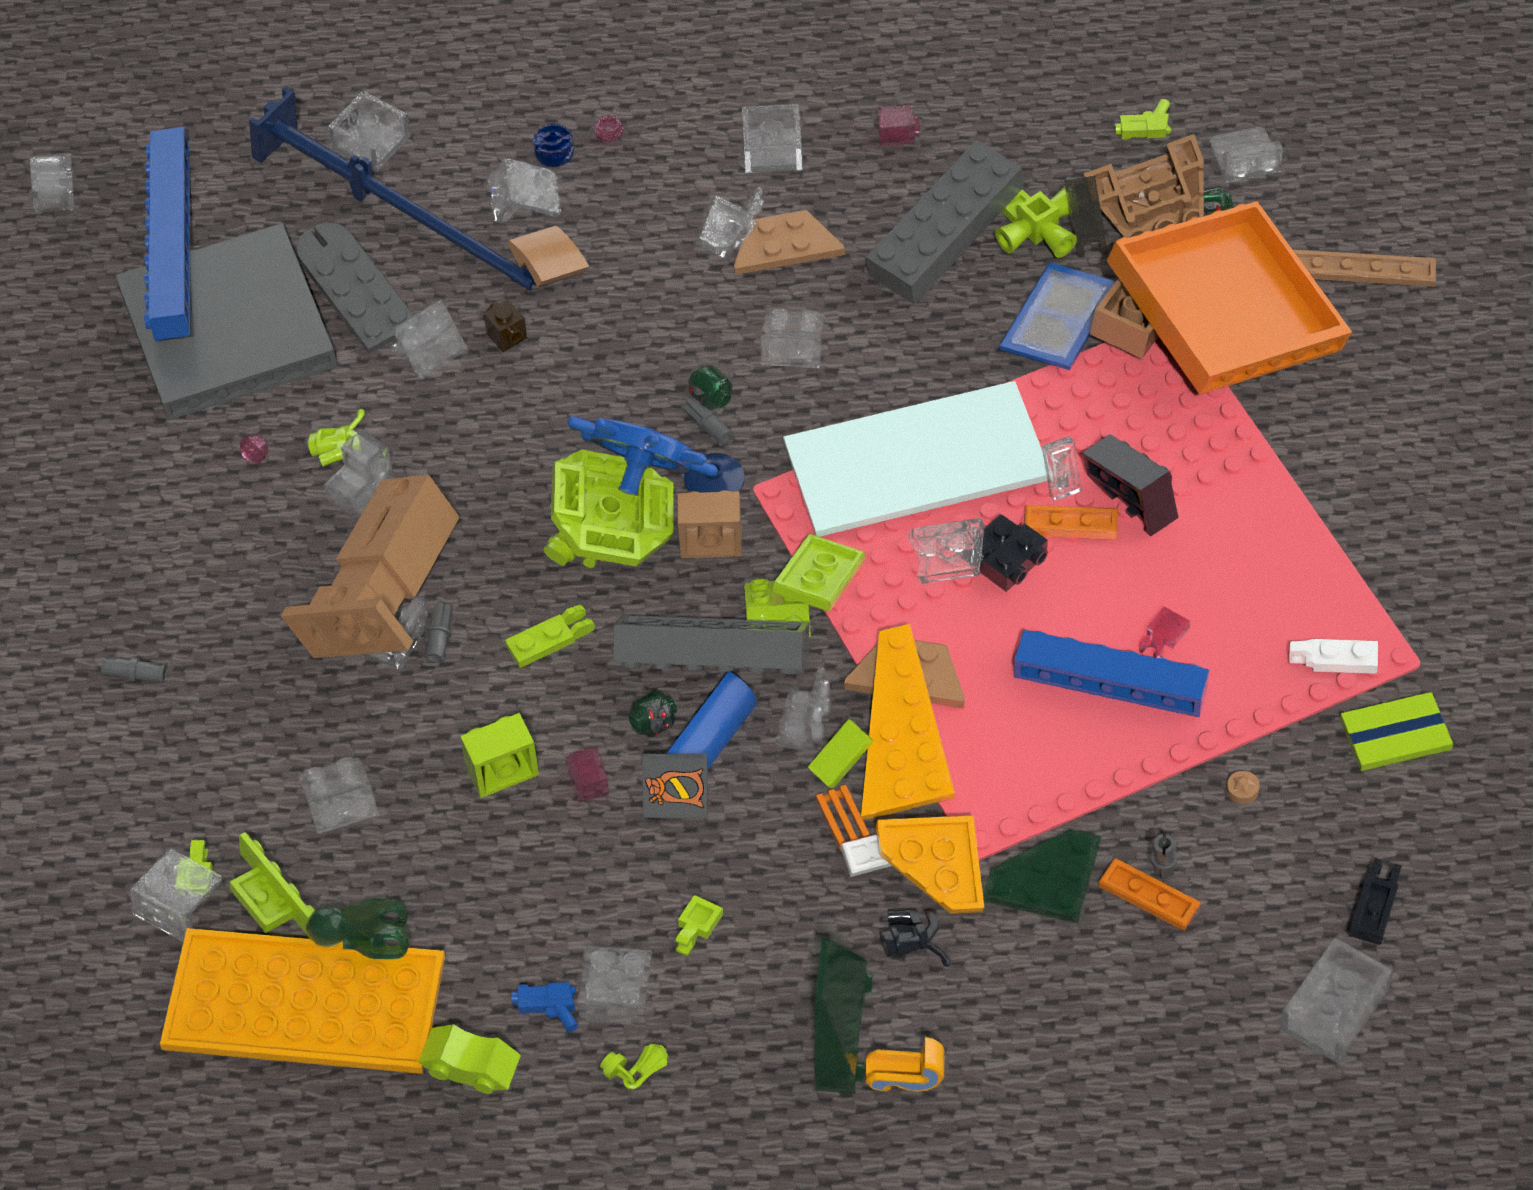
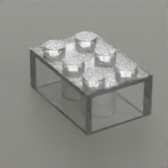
[1280,938,1393,1063]

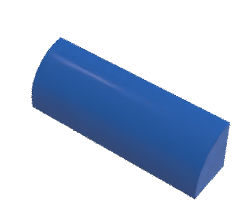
[666,672,757,770]

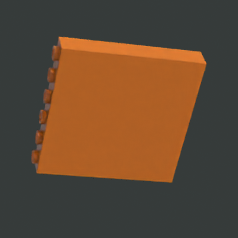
[1107,201,1352,395]

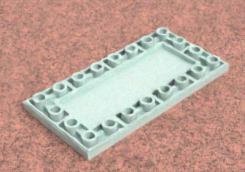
[783,381,1051,537]

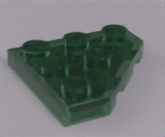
[983,829,1101,924]

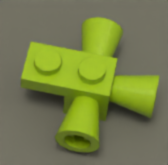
[995,186,1081,258]

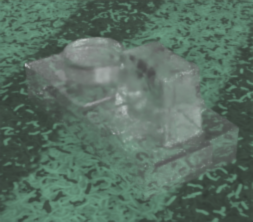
[1042,436,1082,501]

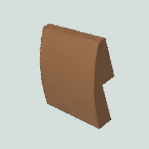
[507,226,589,287]

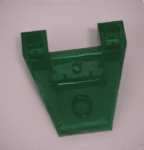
[815,938,873,1094]

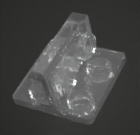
[391,300,467,379]

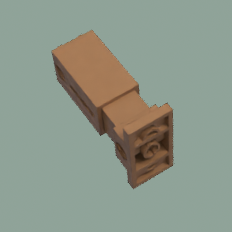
[281,474,460,658]

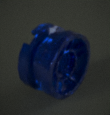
[533,123,574,167]

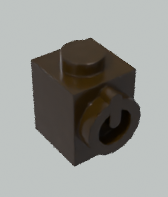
[483,299,527,352]

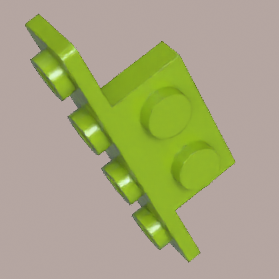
[230,832,318,939]

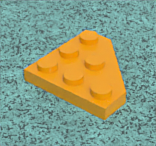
[876,816,984,914]

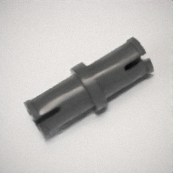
[101,656,167,684]

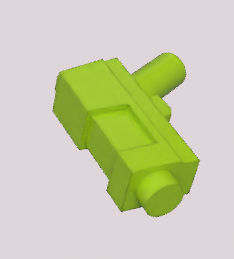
[1115,99,1171,139]

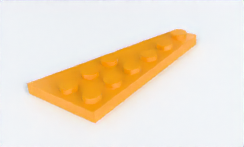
[861,624,956,820]

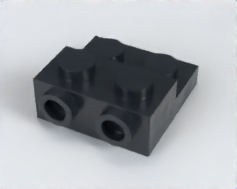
[960,514,1048,592]

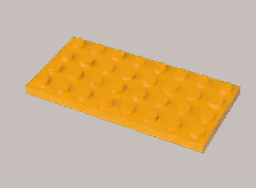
[160,928,445,1074]

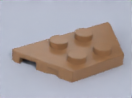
[734,210,845,275]
[844,640,965,708]

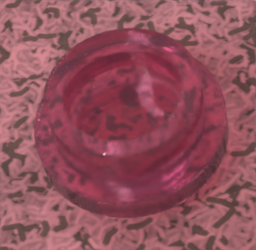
[595,115,623,142]
[240,434,268,464]

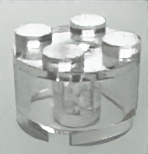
[30,153,74,212]

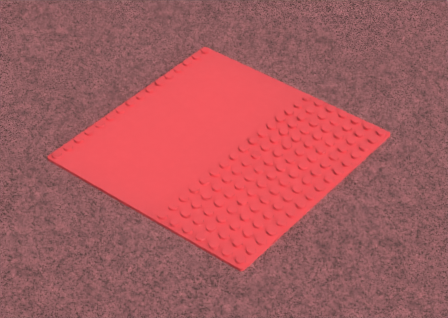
[753,337,1420,861]

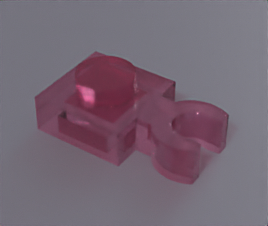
[1139,606,1190,658]

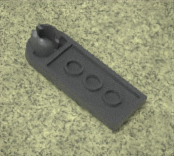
[297,223,419,354]

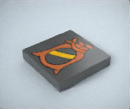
[642,754,708,818]

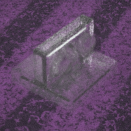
[908,518,985,584]

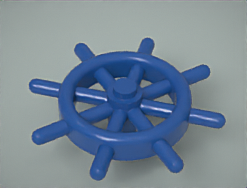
[567,416,718,496]

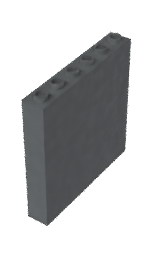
[116,223,337,421]

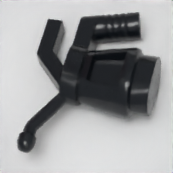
[880,908,951,967]

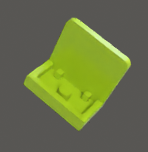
[744,579,811,637]

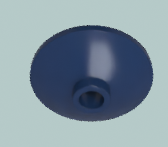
[684,453,745,493]

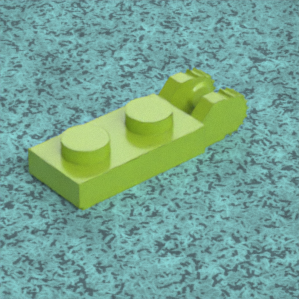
[505,605,595,668]

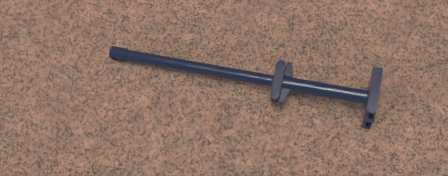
[249,86,536,291]

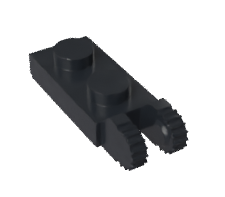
[1349,858,1402,945]

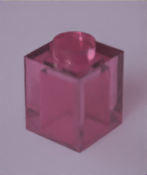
[878,104,920,146]
[566,748,609,803]

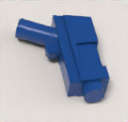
[511,982,579,1033]

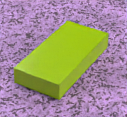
[808,719,874,789]

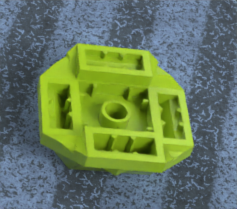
[551,450,673,566]

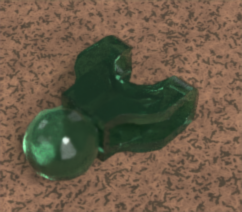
[306,898,409,959]

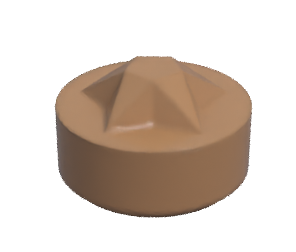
[1227,771,1260,804]

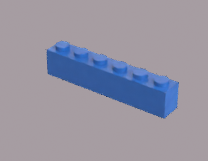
[1014,630,1209,717]

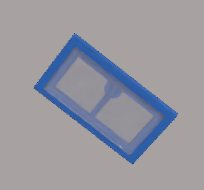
[999,263,1116,370]

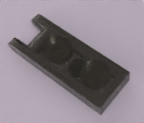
[1064,175,1107,258]

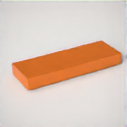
[1025,505,1118,540]
[1098,858,1201,931]

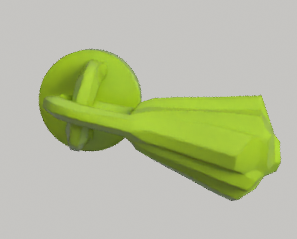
[600,1044,669,1090]

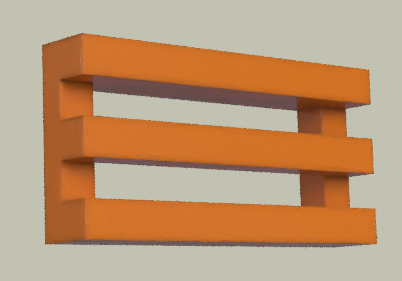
[816,785,870,852]

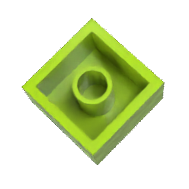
[460,713,539,798]

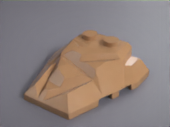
[1084,134,1204,238]

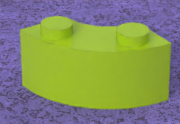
[418,1024,521,1094]

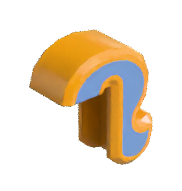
[866,1037,944,1092]

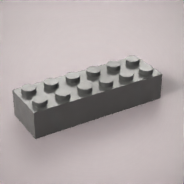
[866,140,1024,304]
[613,615,810,674]

